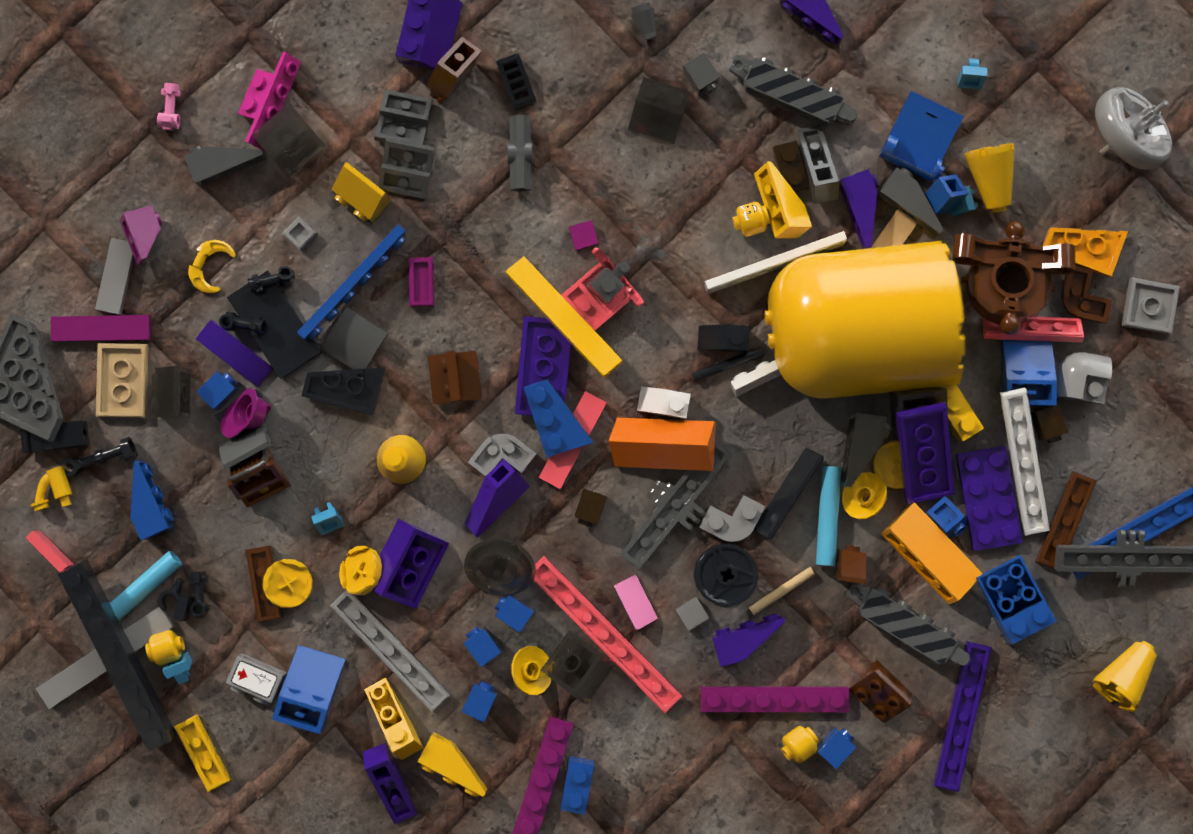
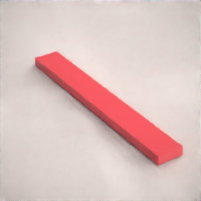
[526,556,683,714]

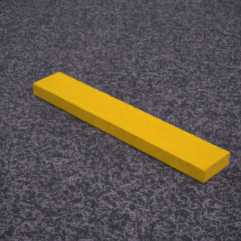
[506,256,622,378]

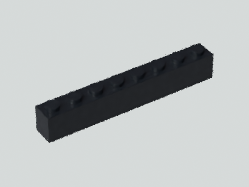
[57,559,177,752]

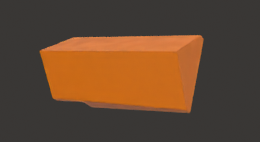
[608,418,716,471]

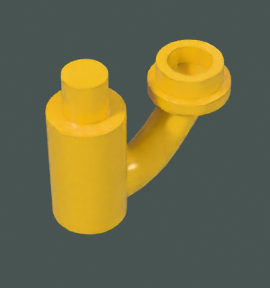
[30,466,72,512]

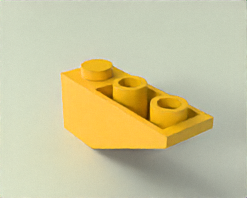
[364,678,423,760]
[418,732,487,797]

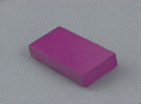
[409,257,435,307]

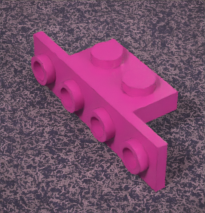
[238,52,301,151]

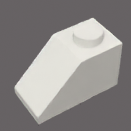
[637,386,691,419]

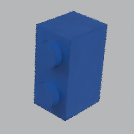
[561,756,594,814]

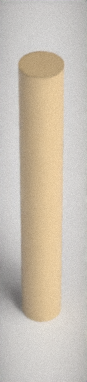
[748,567,815,615]

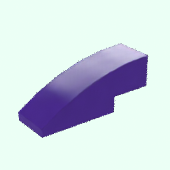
[195,320,273,387]

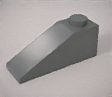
[797,125,839,204]
[184,146,267,187]
[877,168,944,237]

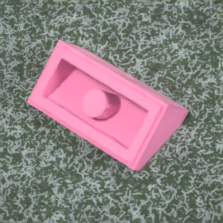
[614,574,658,630]

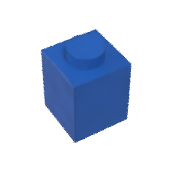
[924,174,969,215]
[196,371,239,410]
[494,594,534,633]
[464,627,502,667]
[461,681,498,722]
[817,727,856,769]

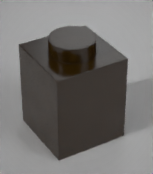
[1030,404,1068,444]
[574,489,607,527]

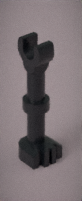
[62,437,138,477]

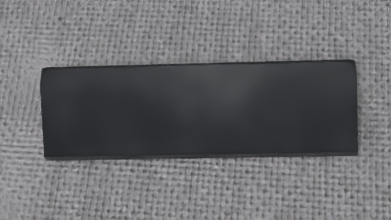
[754,448,824,540]

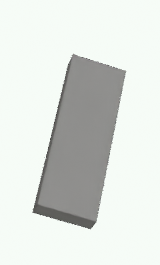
[95,238,134,315]

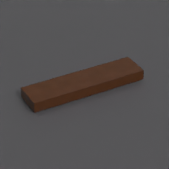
[1035,471,1097,571]

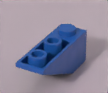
[130,460,174,540]

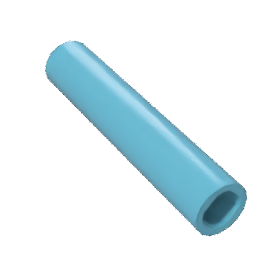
[816,466,841,566]
[110,550,182,621]

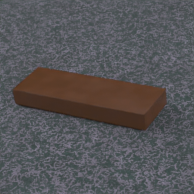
[246,545,283,623]

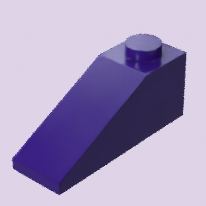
[839,169,878,249]
[363,743,417,824]

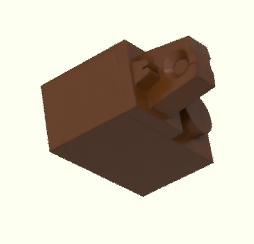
[427,37,482,104]

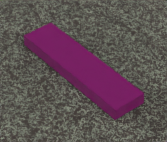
[51,315,151,342]

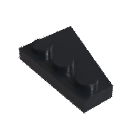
[302,367,386,415]

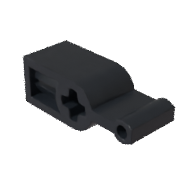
[20,420,90,453]

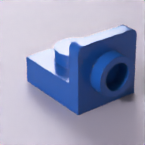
[927,496,968,539]

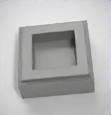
[282,216,318,251]
[675,597,709,631]

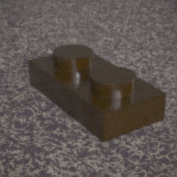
[772,140,809,192]

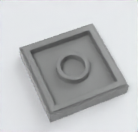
[1121,277,1180,335]

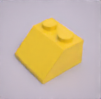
[332,162,391,223]

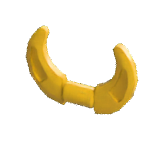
[188,240,236,293]

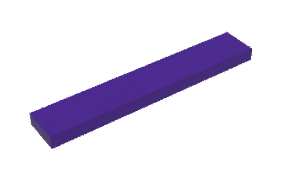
[933,641,992,792]

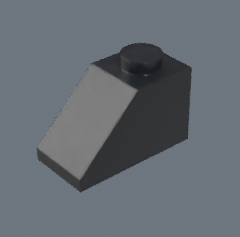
[697,324,750,352]

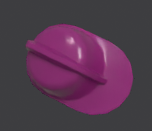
[221,388,271,438]

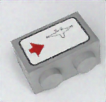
[226,653,287,704]

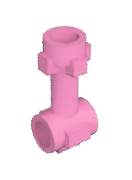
[157,83,181,131]

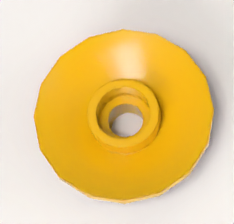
[842,472,887,520]
[511,646,552,695]

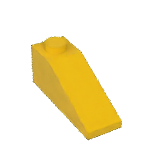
[754,161,812,239]

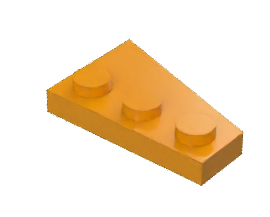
[1042,227,1128,278]

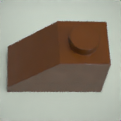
[834,545,866,584]

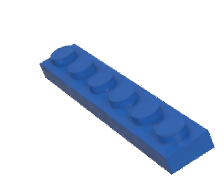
[297,224,406,342]

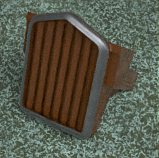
[227,447,291,507]

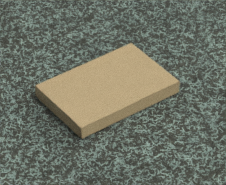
[96,343,149,418]

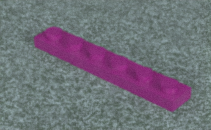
[700,686,849,712]
[512,715,574,834]

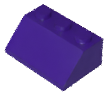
[395,0,463,71]
[373,518,449,609]

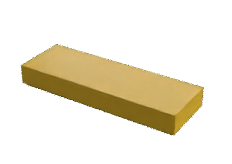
[174,714,232,792]

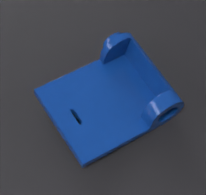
[879,91,964,182]

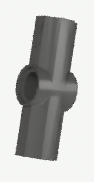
[508,115,533,192]

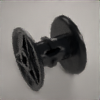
[693,544,759,607]

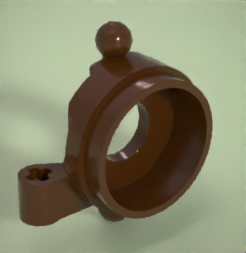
[952,221,1076,335]

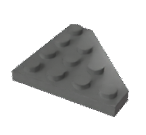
[0,314,63,442]

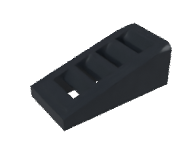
[496,53,537,110]

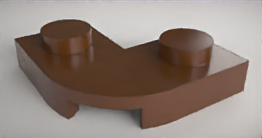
[1061,266,1112,324]

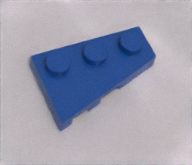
[524,379,594,458]

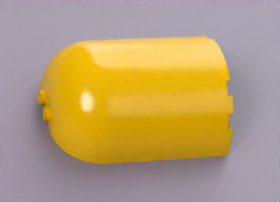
[765,241,965,399]

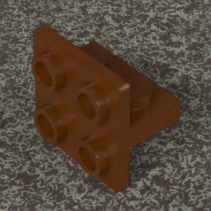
[428,351,482,404]
[849,660,913,723]

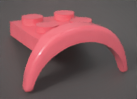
[561,247,644,331]

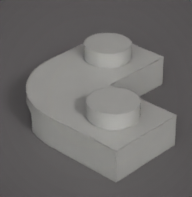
[468,434,537,476]
[699,495,765,542]

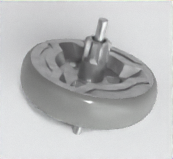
[1095,87,1172,170]

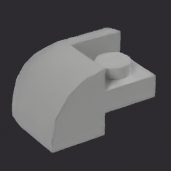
[1056,352,1112,404]

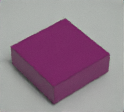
[569,220,599,251]

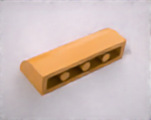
[880,502,983,605]

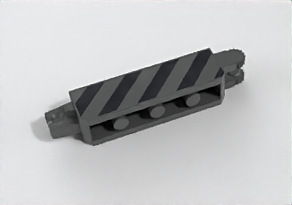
[729,56,858,127]
[846,582,970,666]

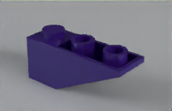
[779,0,843,45]
[465,459,530,538]
[711,613,785,667]

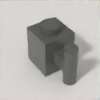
[586,262,630,303]

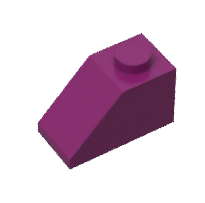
[120,205,162,266]

